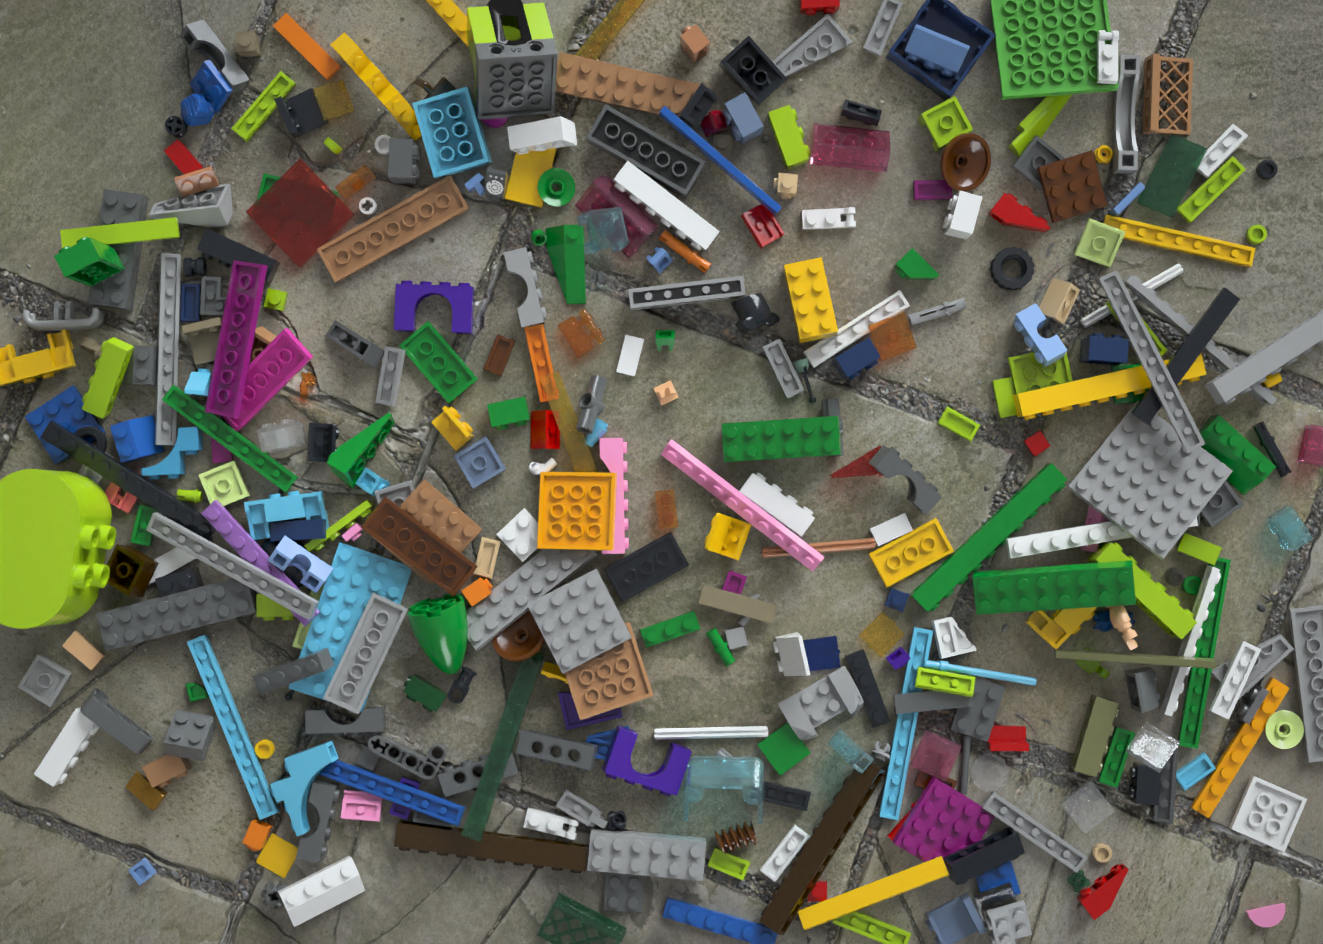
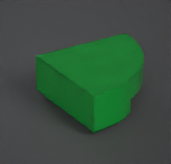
[185,683,209,702]

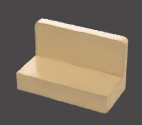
[1039,278,1080,325]

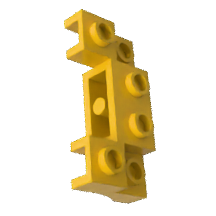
[0,329,76,386]
[1025,607,1097,650]

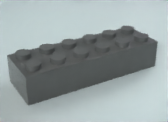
[586,104,706,199]
[88,189,149,311]

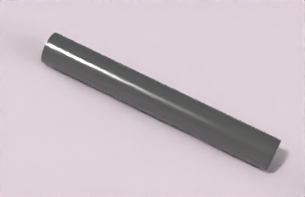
[959,735,971,794]

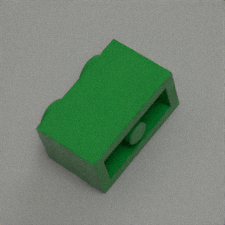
[487,397,531,430]

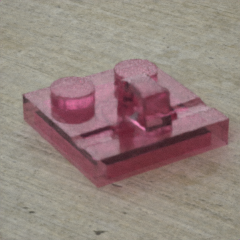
[910,730,962,781]

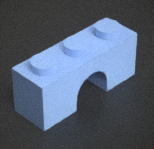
[1014,303,1067,368]
[267,536,333,593]

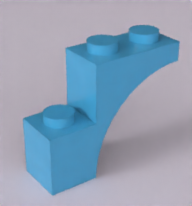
[142,427,203,480]

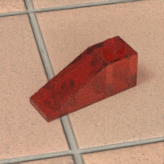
[829,446,882,479]

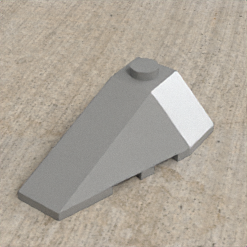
[149,184,233,227]

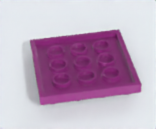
[892,776,995,862]

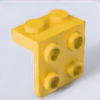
[705,513,751,561]

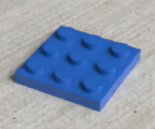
[25,385,106,465]

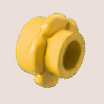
[1094,145,1113,164]

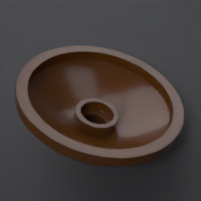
[940,133,991,191]
[492,610,545,662]

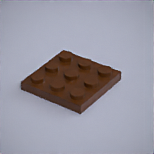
[1037,150,1107,223]

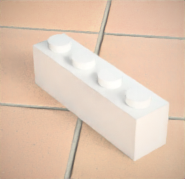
[739,472,815,537]
[34,707,99,787]

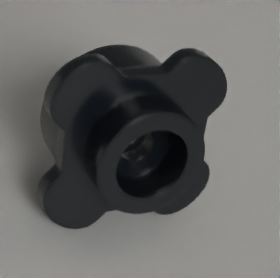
[607,811,627,830]

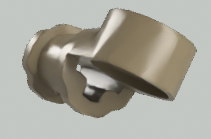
[80,337,102,362]

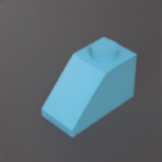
[184,368,212,397]

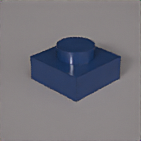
[884,587,909,612]

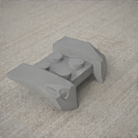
[778,666,864,741]

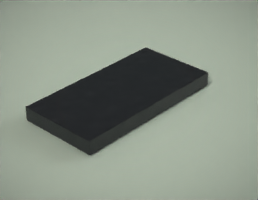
[604,532,689,602]

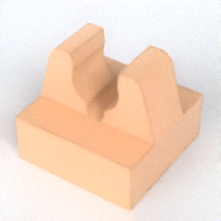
[653,380,679,406]

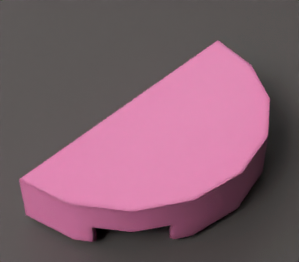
[1246,903,1285,927]

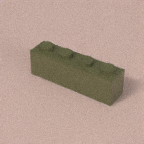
[1070,695,1119,777]

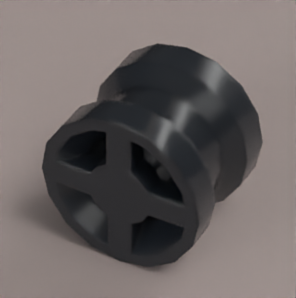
[165,116,188,138]

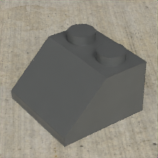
[121,345,157,386]
[1125,667,1161,713]

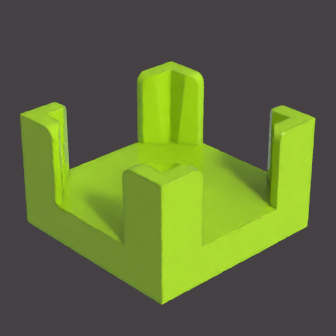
[918,96,973,152]

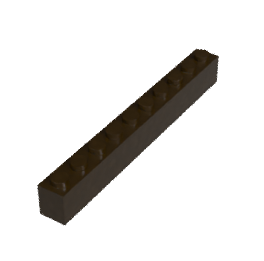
[759,757,886,935]
[394,820,589,873]

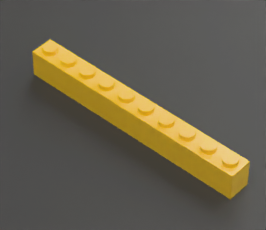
[1012,353,1206,420]

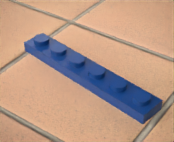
[662,897,777,944]

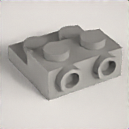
[985,900,1032,944]

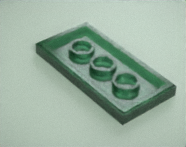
[1137,134,1208,218]

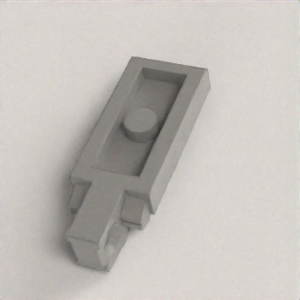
[556,789,608,829]

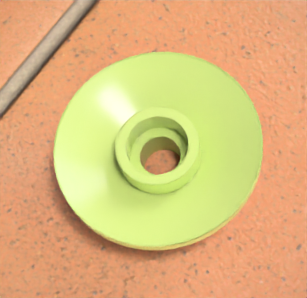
[1265,710,1304,749]

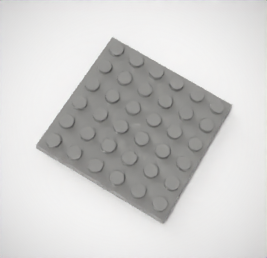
[1067,401,1233,560]

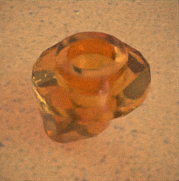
[300,371,317,399]

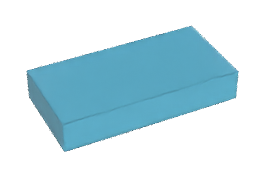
[1176,752,1216,791]

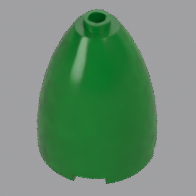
[407,594,468,675]

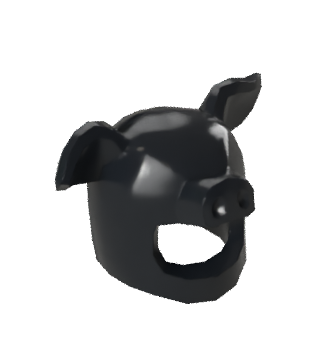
[731,293,780,331]

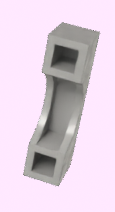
[503,247,547,329]

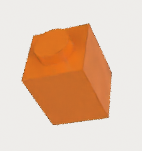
[461,577,493,606]
[242,818,273,851]

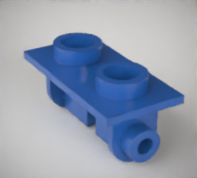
[1093,610,1136,632]

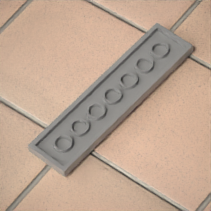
[466,549,598,651]
[1288,605,1323,763]

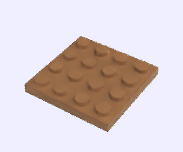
[373,479,482,586]
[565,622,654,720]

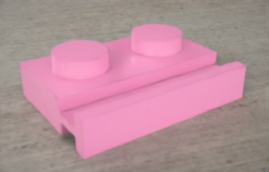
[341,790,382,822]

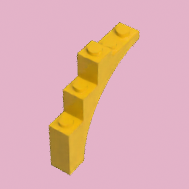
[330,32,422,141]

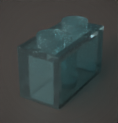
[1266,506,1313,551]
[828,729,874,774]

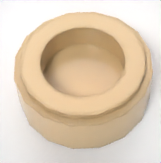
[1092,843,1112,863]

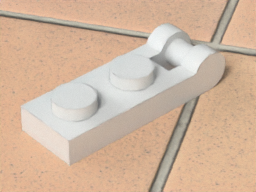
[1097,30,1119,84]
[801,207,856,230]
[523,807,580,840]

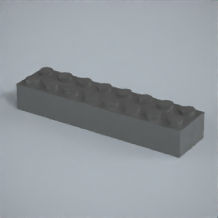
[96,578,257,651]

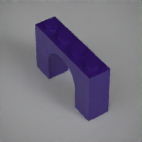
[394,281,475,334]
[602,725,692,796]

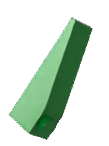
[546,224,586,304]

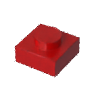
[807,881,827,902]

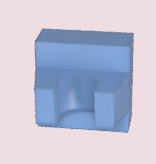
[464,172,485,196]
[646,247,673,274]

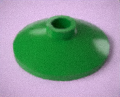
[537,168,575,207]

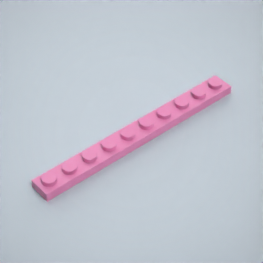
[661,439,824,572]

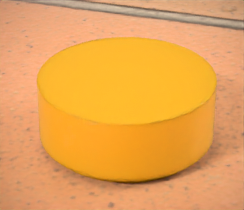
[254,739,275,759]

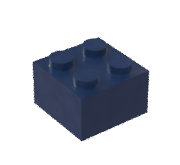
[1079,333,1129,365]
[832,337,881,380]

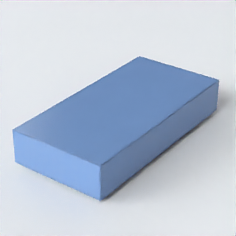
[1109,182,1145,216]

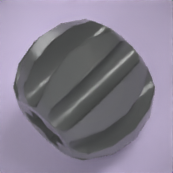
[261,880,288,909]

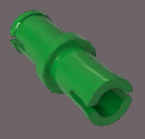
[706,627,735,667]

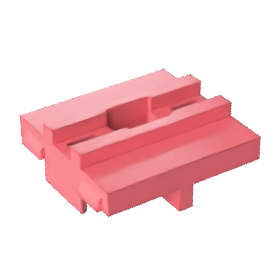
[105,482,139,513]

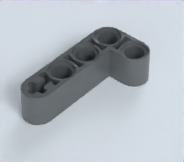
[80,688,154,755]
[368,733,448,780]

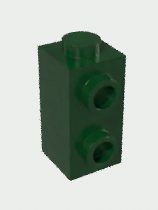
[403,674,448,712]

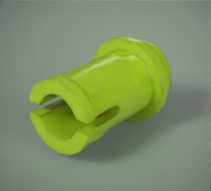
[177,489,203,504]

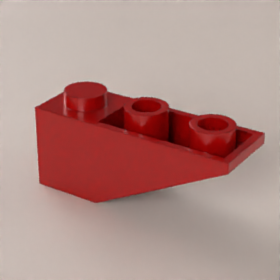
[988,193,1051,233]
[1076,863,1129,920]

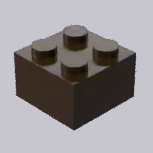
[107,544,159,597]

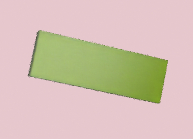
[915,667,976,697]

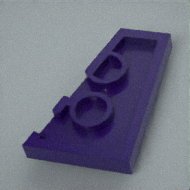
[558,692,623,730]

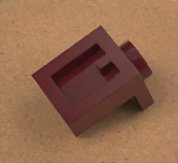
[701,110,727,137]

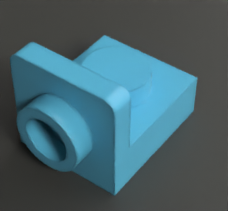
[355,467,391,497]

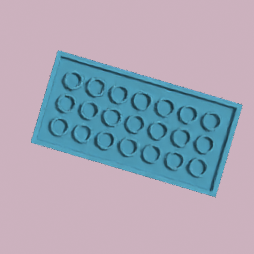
[289,542,412,712]

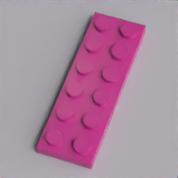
[221,328,313,432]

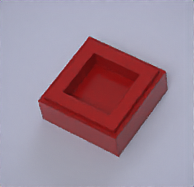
[1023,430,1050,457]

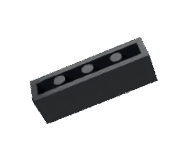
[197,228,280,283]
[943,827,1025,885]

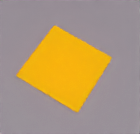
[256,833,298,878]

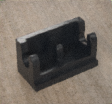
[679,83,718,130]

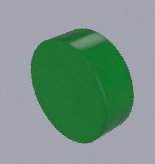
[1182,575,1202,595]

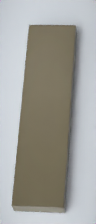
[698,584,778,624]

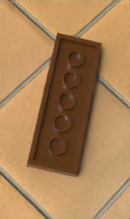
[361,496,478,597]

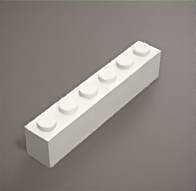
[613,161,720,251]

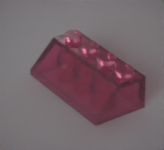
[810,123,890,172]
[575,173,659,258]

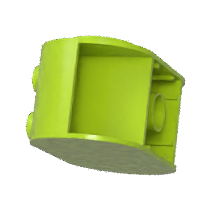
[0,469,116,629]

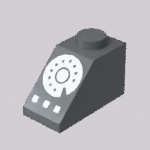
[485,168,510,203]

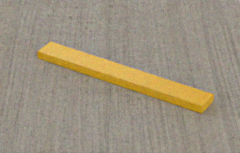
[1103,214,1256,268]
[798,856,949,930]

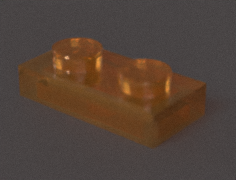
[655,489,678,529]

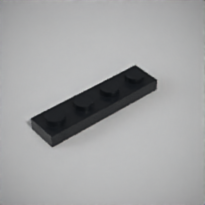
[845,649,891,728]

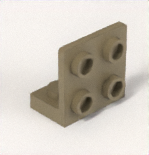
[182,317,222,365]

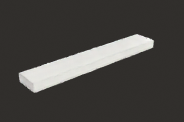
[803,290,910,368]

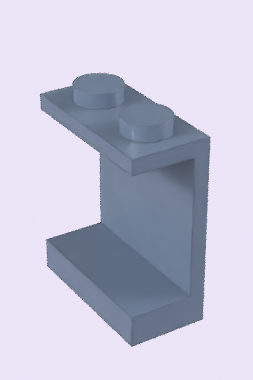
[925,893,987,944]

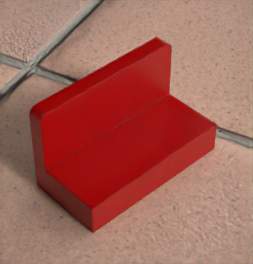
[530,410,560,449]
[987,725,1029,751]

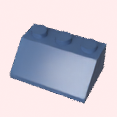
[902,24,970,77]

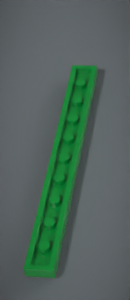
[1177,557,1231,749]

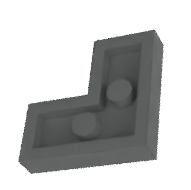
[200,276,227,316]

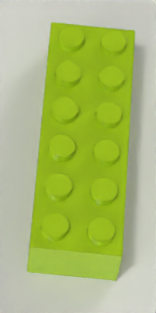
[1087,542,1198,640]

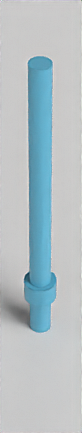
[923,660,1037,686]

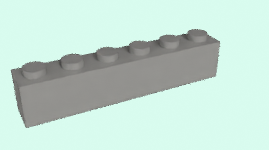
[628,276,746,311]

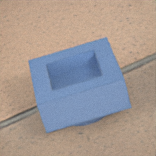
[128,857,157,886]

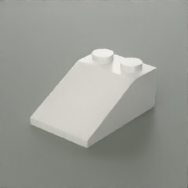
[773,632,810,676]

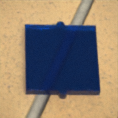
[803,636,841,671]

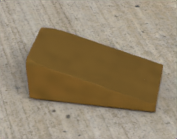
[125,771,168,811]

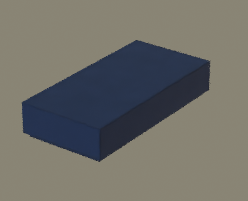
[180,283,201,322]

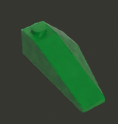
[326,412,395,489]

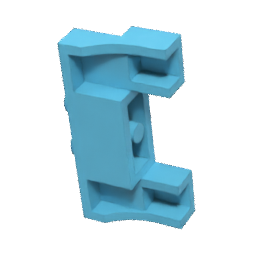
[244,491,329,540]

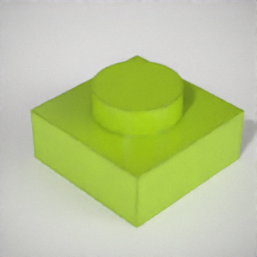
[264,288,288,312]

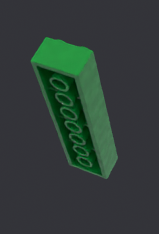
[973,560,1136,615]

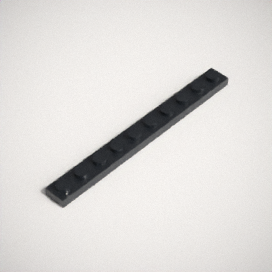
[41,420,216,541]

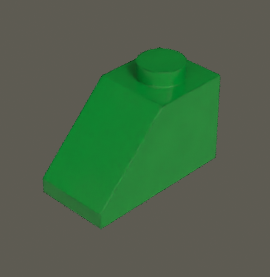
[894,248,939,280]

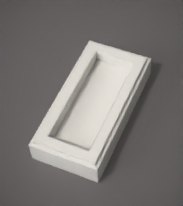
[616,335,644,377]
[870,513,913,546]

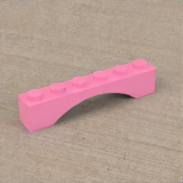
[600,438,629,554]

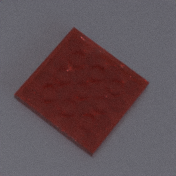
[246,158,355,268]

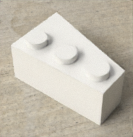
[507,116,577,155]

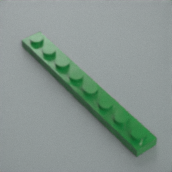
[162,384,298,493]

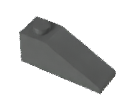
[325,320,384,368]

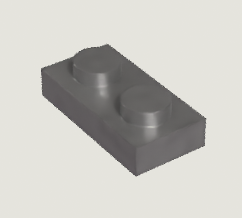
[1237,685,1269,724]

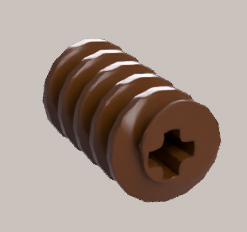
[714,821,757,854]

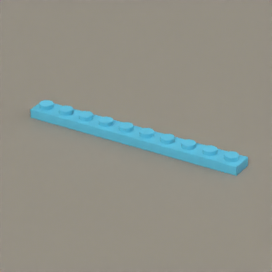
[879,627,933,820]
[187,634,279,820]

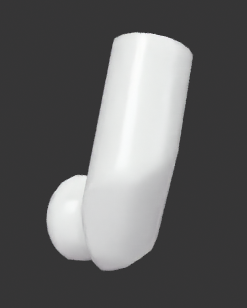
[529,457,558,475]

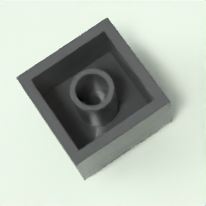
[388,138,421,185]
[164,710,216,761]

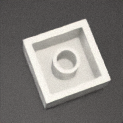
[942,191,982,240]

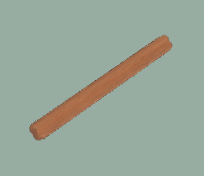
[761,538,876,558]

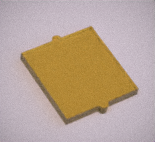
[313,80,354,121]
[859,612,905,658]

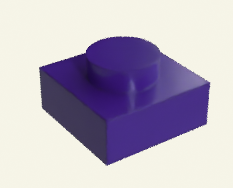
[886,647,911,670]

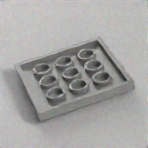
[527,569,632,674]

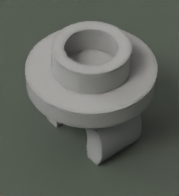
[871,741,891,762]

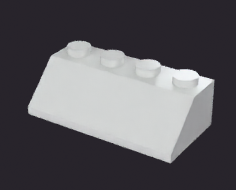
[278,856,365,927]

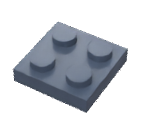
[454,436,506,489]

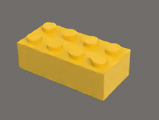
[783,257,838,343]

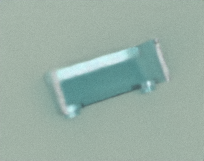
[684,756,764,824]

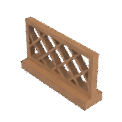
[1142,54,1193,136]

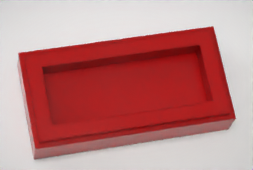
[164,139,204,174]

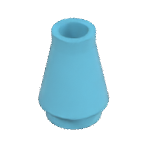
[583,418,608,447]

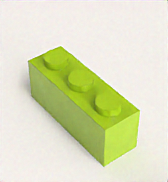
[767,105,811,170]

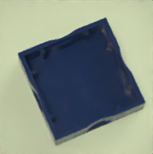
[886,0,996,101]

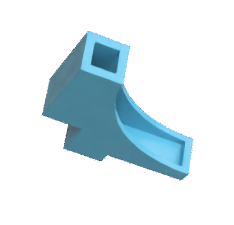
[270,741,339,836]

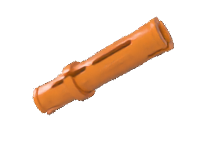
[659,230,711,274]

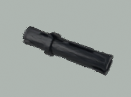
[1252,421,1292,477]

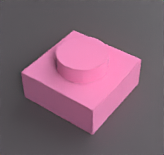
[342,523,363,542]

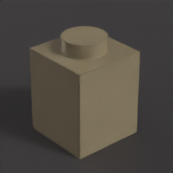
[235,31,261,57]

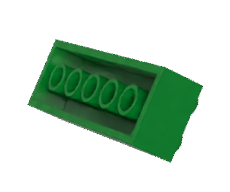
[722,416,842,462]

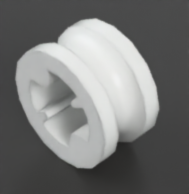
[359,197,377,216]

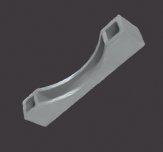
[1112,54,1140,174]

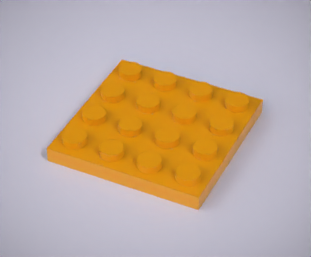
[537,472,617,551]

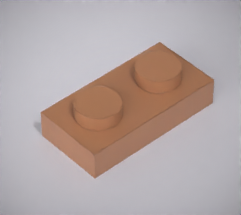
[175,166,219,197]

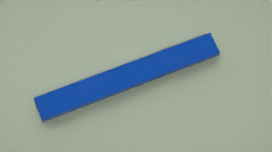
[659,106,781,215]
[319,759,466,826]

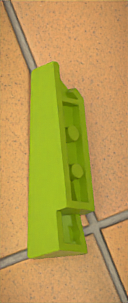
[1008,94,1072,157]

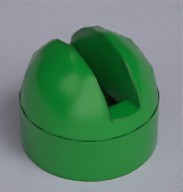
[530,229,547,246]

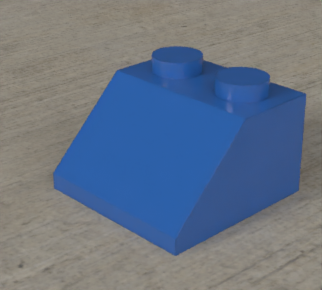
[110,415,165,463]

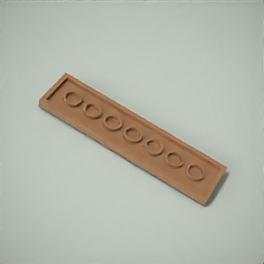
[556,52,709,125]
[317,175,469,283]

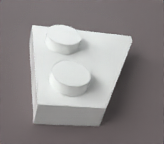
[931,617,976,659]

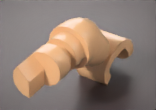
[1106,605,1138,651]

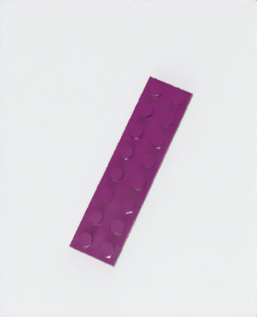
[205,260,268,419]

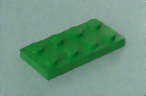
[399,321,478,404]

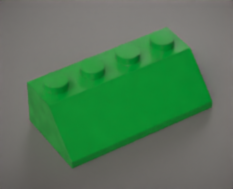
[1199,415,1276,495]

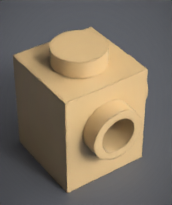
[773,173,798,199]

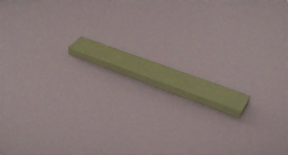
[1054,648,1216,669]

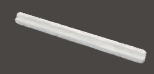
[1080,264,1183,328]
[654,726,768,740]

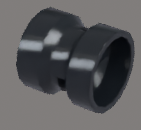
[183,257,207,277]

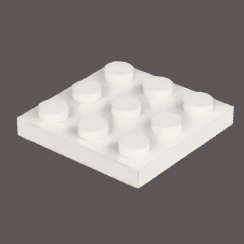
[1229,775,1307,852]

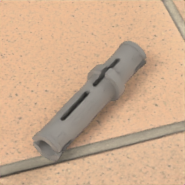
[908,298,967,326]

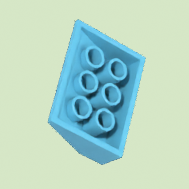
[412,86,493,178]

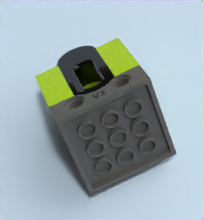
[467,0,558,120]

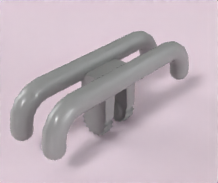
[22,301,105,331]

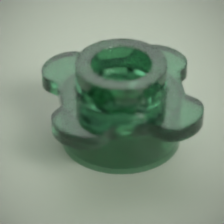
[1067,870,1090,893]

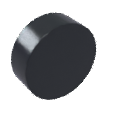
[1256,160,1278,180]

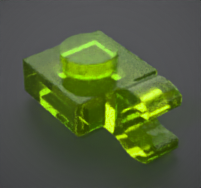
[1074,647,1110,679]

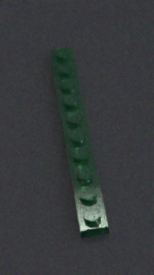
[461,653,544,842]

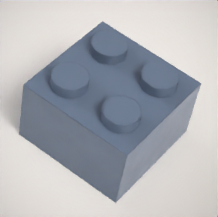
[723,92,764,145]

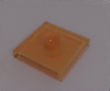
[335,165,376,199]
[867,311,917,362]

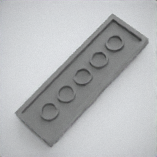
[323,592,408,714]

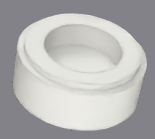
[375,135,391,155]

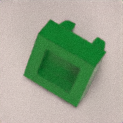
[656,330,675,351]

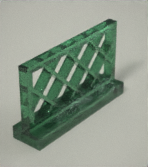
[537,892,627,944]

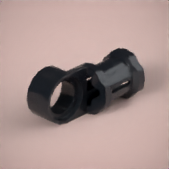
[448,666,478,704]

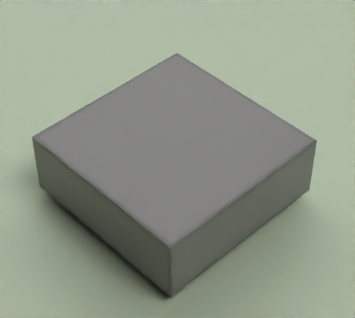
[725,626,748,649]

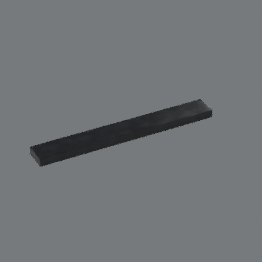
[1131,288,1240,424]

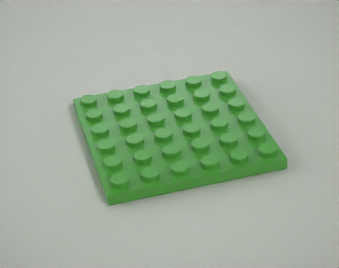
[989,0,1119,100]

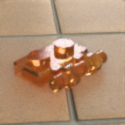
[557,308,605,358]

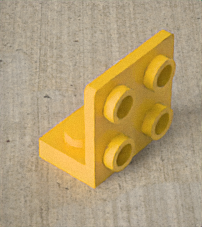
[431,406,474,451]

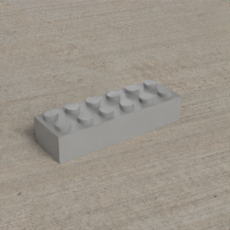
[587,828,706,881]

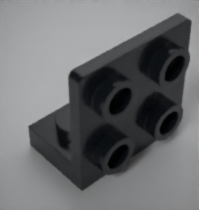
[274,88,329,138]

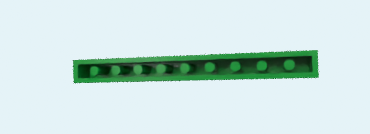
[909,463,1068,612]

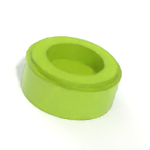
[324,137,343,155]
[1246,225,1267,245]

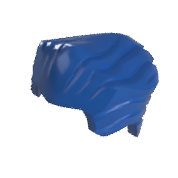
[180,93,214,126]

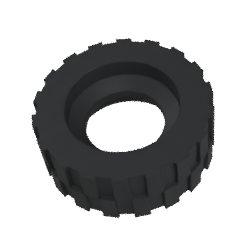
[990,247,1035,291]

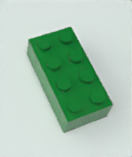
[54,237,125,287]

